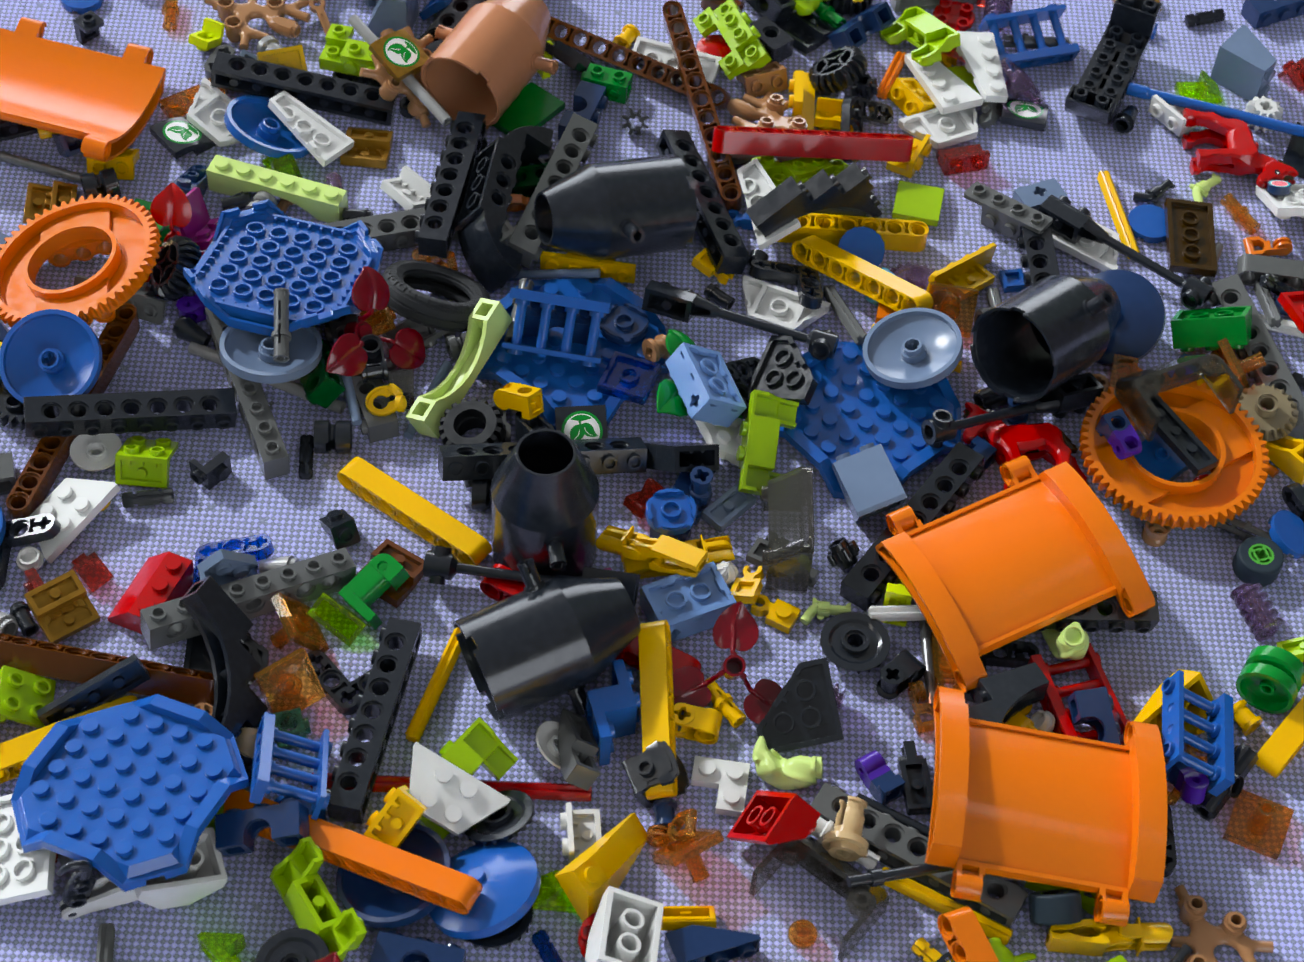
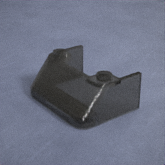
[1114,354,1244,442]
[761,466,815,593]
[749,835,889,962]

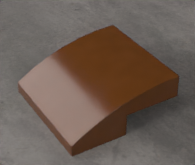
[356,539,424,608]

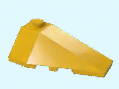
[1134,669,1214,740]
[554,812,649,922]

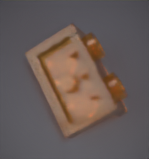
[357,306,397,336]

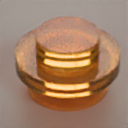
[788,919,817,949]

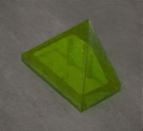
[307,592,366,647]

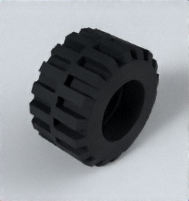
[439,398,507,445]

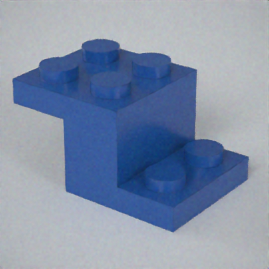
[585,659,641,767]

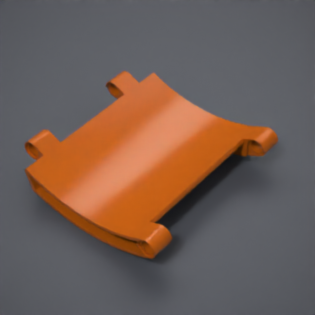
[0,17,166,162]
[875,455,1155,693]
[925,686,1168,927]

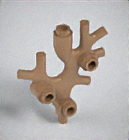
[204,0,311,50]
[360,26,434,128]
[727,92,808,130]
[1170,885,1274,962]

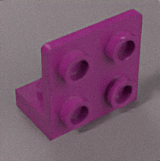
[179,187,219,250]

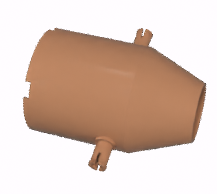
[420,0,559,129]

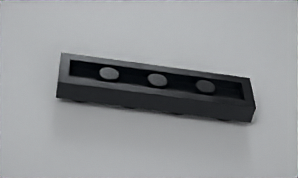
[1132,391,1219,477]
[37,653,151,726]

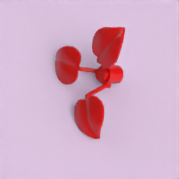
[145,182,205,283]

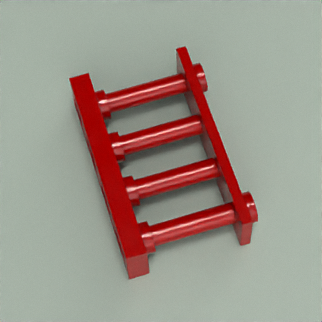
[1028,643,1131,745]

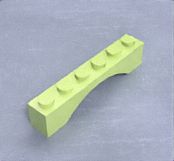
[206,155,348,223]
[405,298,513,439]

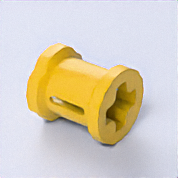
[613,24,640,49]
[1233,699,1263,736]

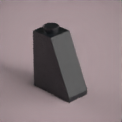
[645,442,719,473]

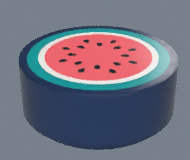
[1267,180,1291,196]

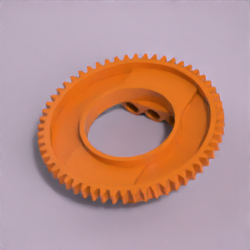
[0,194,161,327]
[1079,374,1270,530]

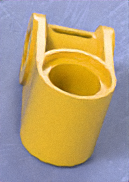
[674,703,723,745]

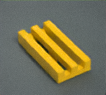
[661,906,716,930]

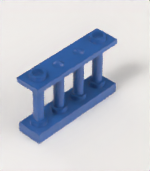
[978,4,1080,72]
[502,287,612,367]
[1161,669,1235,797]
[249,712,333,820]

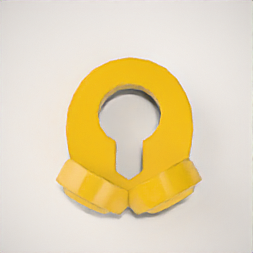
[365,383,407,417]

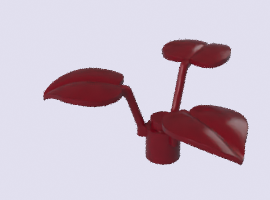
[326,266,426,376]
[673,602,782,724]

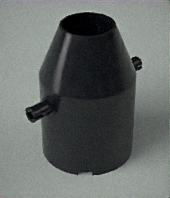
[534,154,697,261]
[970,275,1121,403]
[491,429,599,576]
[453,558,641,724]

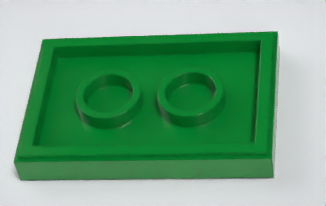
[492,82,565,135]

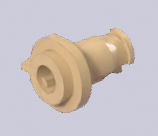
[822,796,869,862]

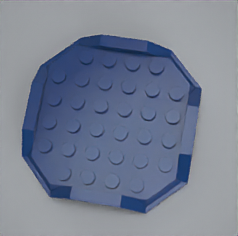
[183,199,383,337]
[477,277,669,430]
[779,341,961,499]
[11,694,250,892]

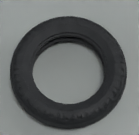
[382,260,490,332]

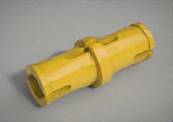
[705,677,747,728]

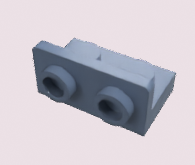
[197,549,258,586]

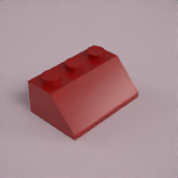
[107,551,196,635]
[727,790,821,845]

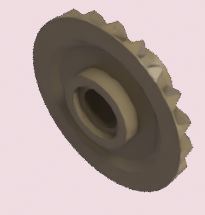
[1233,383,1299,441]

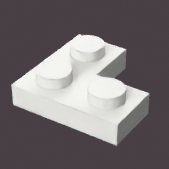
[691,756,750,817]

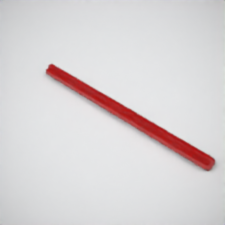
[310,772,592,802]

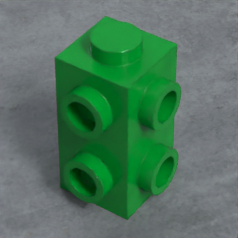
[580,63,633,104]

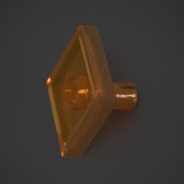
[928,282,979,338]
[1218,338,1267,392]
[270,592,330,653]
[254,647,325,724]
[1222,789,1294,860]
[651,828,724,883]

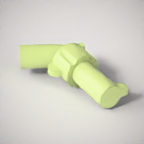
[1188,173,1222,202]
[799,598,851,626]

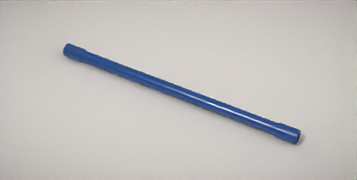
[1126,82,1304,138]

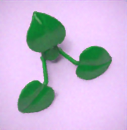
[656,329,744,419]

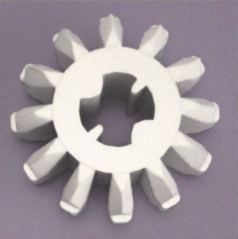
[1245,95,1283,133]

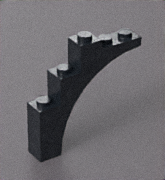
[746,162,883,237]
[180,576,269,739]
[968,662,1049,724]

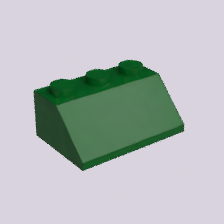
[1171,306,1252,352]

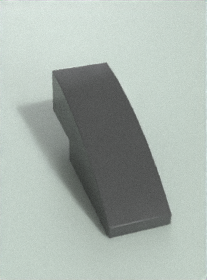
[558,708,600,791]

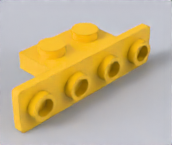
[788,70,815,130]
[926,242,997,300]
[540,251,636,284]

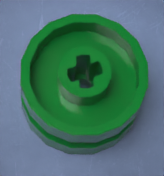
[1235,645,1304,714]

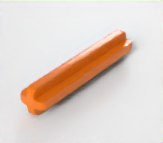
[876,51,906,100]

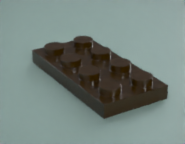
[1164,198,1218,277]

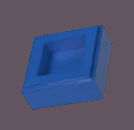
[998,268,1028,293]

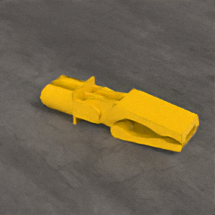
[595,525,709,578]
[620,534,735,579]
[1045,917,1173,957]

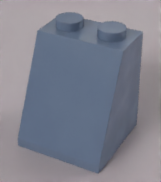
[367,0,419,37]
[1209,25,1277,101]
[832,442,907,523]

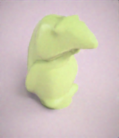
[1041,622,1089,661]
[752,736,823,790]

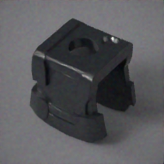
[622,740,690,808]

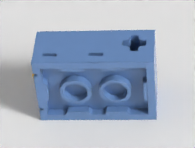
[665,342,747,428]
[639,561,737,642]

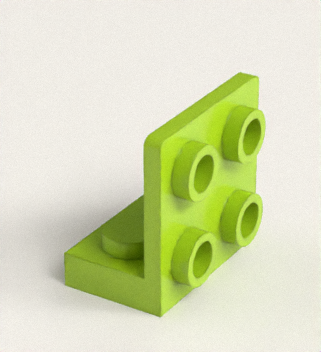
[115,435,179,488]
[0,665,56,729]

